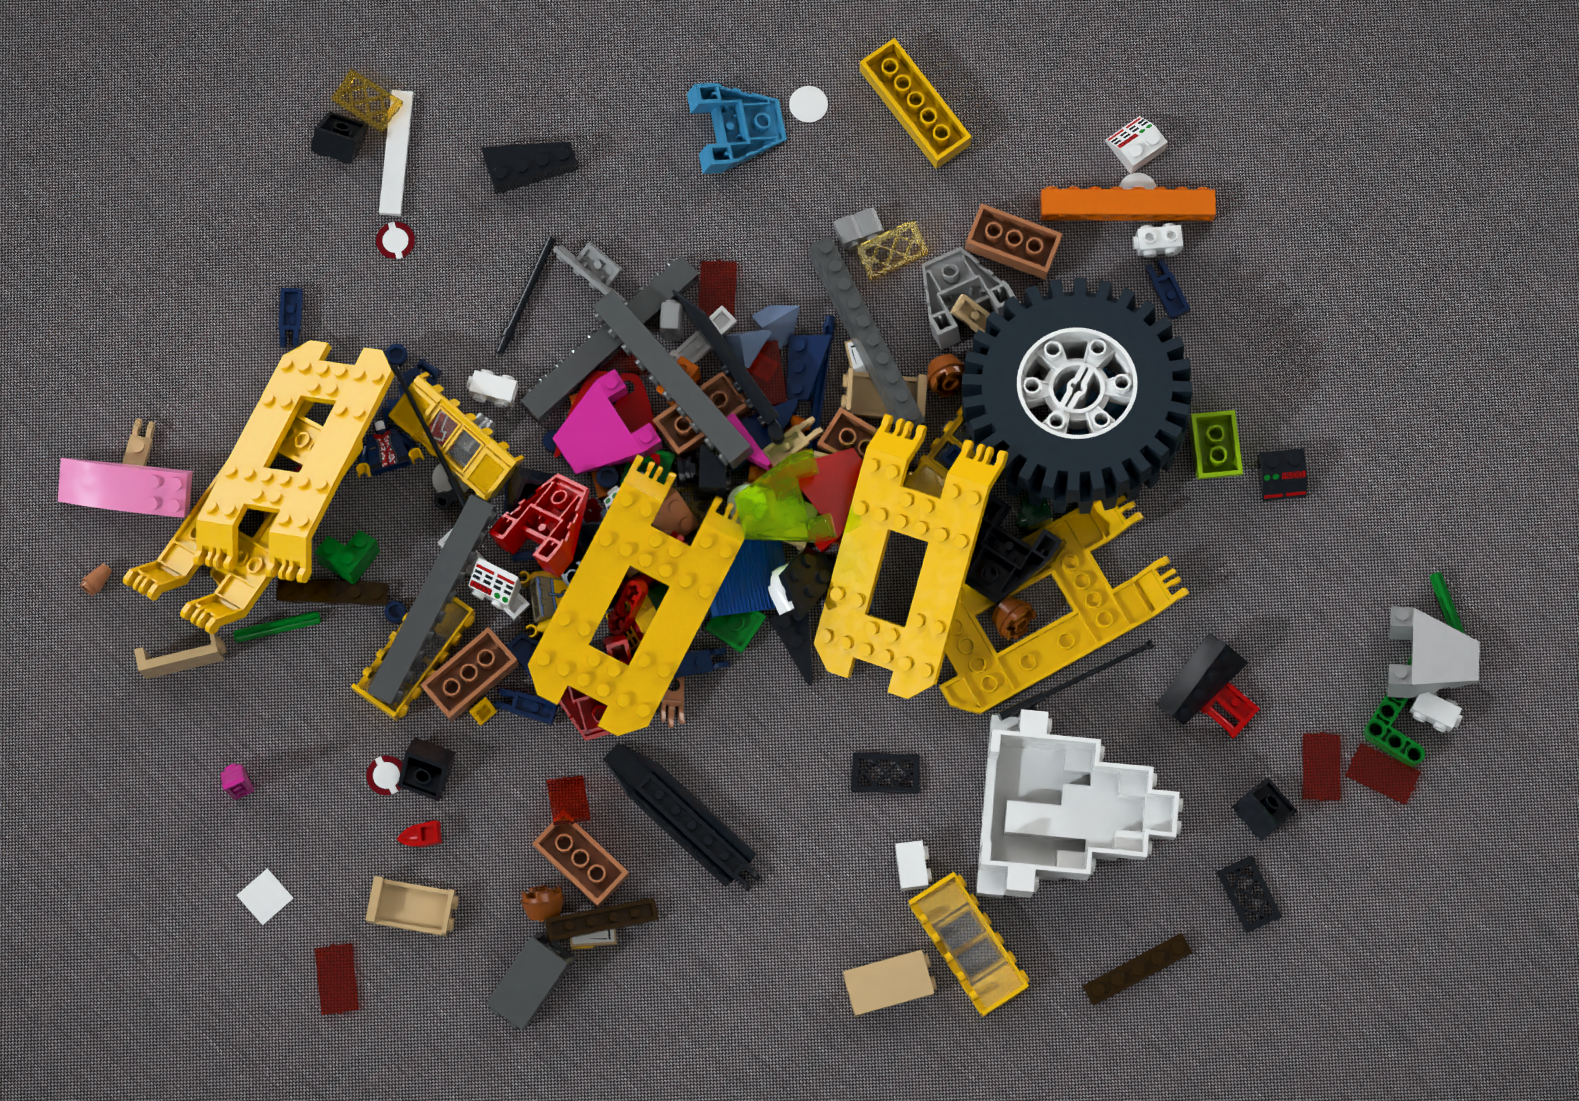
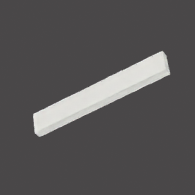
[379,90,414,216]

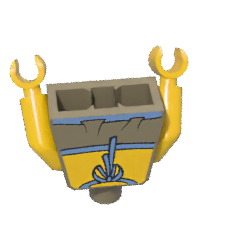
[519,571,568,639]

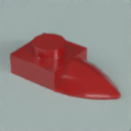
[397,820,442,848]

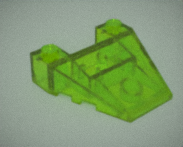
[734,448,837,543]

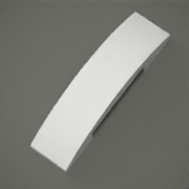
[669,306,737,364]

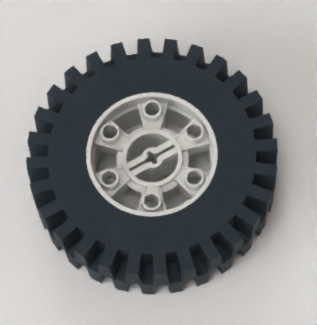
[962,278,1193,514]

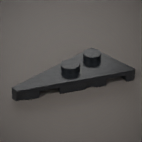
[769,609,813,686]

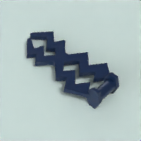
[382,358,442,429]

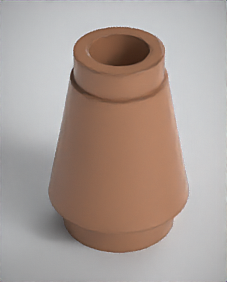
[80,563,112,596]

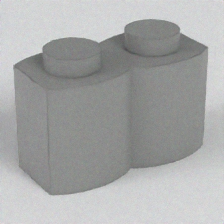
[833,207,884,250]
[659,300,683,341]

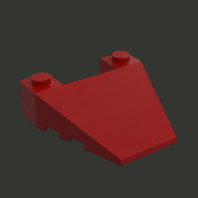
[767,448,863,554]
[488,473,590,578]
[559,633,632,741]

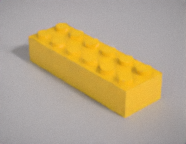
[859,38,972,169]

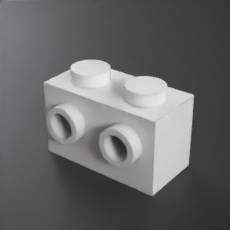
[895,840,932,891]

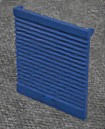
[692,532,786,619]

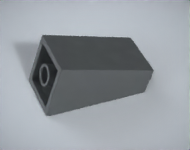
[486,932,578,1030]

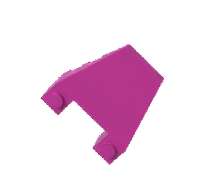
[553,369,662,475]

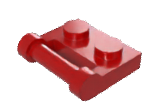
[1200,682,1260,739]

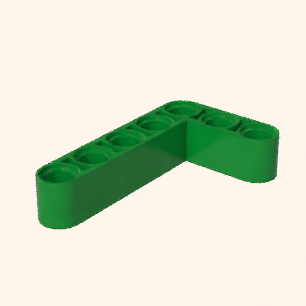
[1363,655,1425,767]

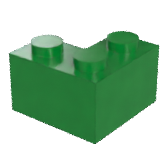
[315,530,380,585]

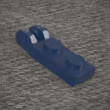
[1145,259,1191,321]
[278,288,304,348]
[673,648,729,679]
[494,688,559,726]

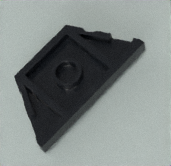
[779,546,836,621]

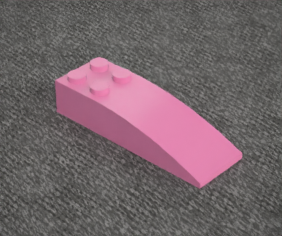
[58,458,193,518]

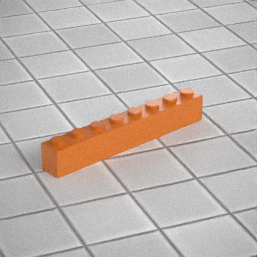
[1040,186,1216,221]

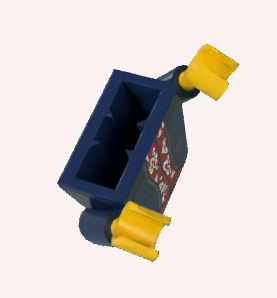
[356,421,424,478]

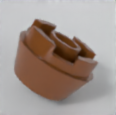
[927,354,965,397]
[992,597,1036,641]
[520,885,565,922]

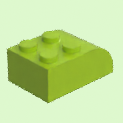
[1188,410,1243,480]

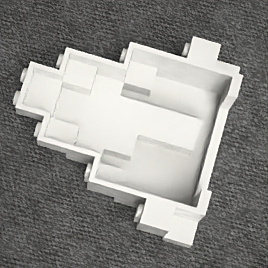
[976,709,1183,898]

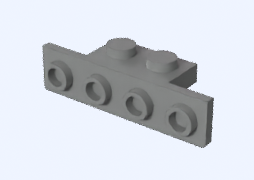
[553,242,626,302]

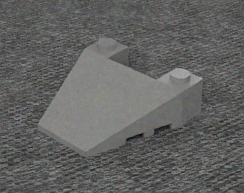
[922,247,1017,350]
[1387,606,1480,698]

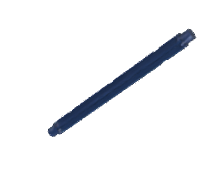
[806,315,836,451]

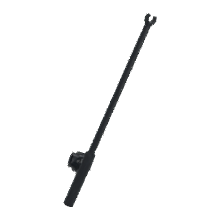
[391,364,468,510]
[997,640,1154,721]

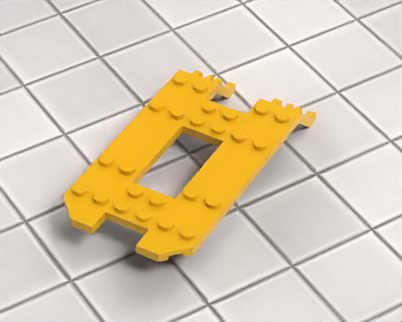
[193,340,395,583]
[123,401,363,635]
[814,414,1008,699]
[528,454,756,736]
[939,495,1190,715]

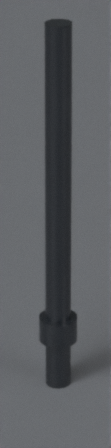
[495,236,556,355]

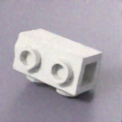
[1132,223,1183,258]
[466,369,519,408]
[1409,692,1463,732]

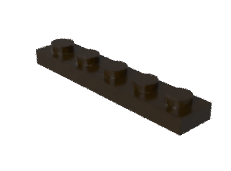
[276,578,389,606]
[544,898,659,942]
[1082,933,1193,1006]

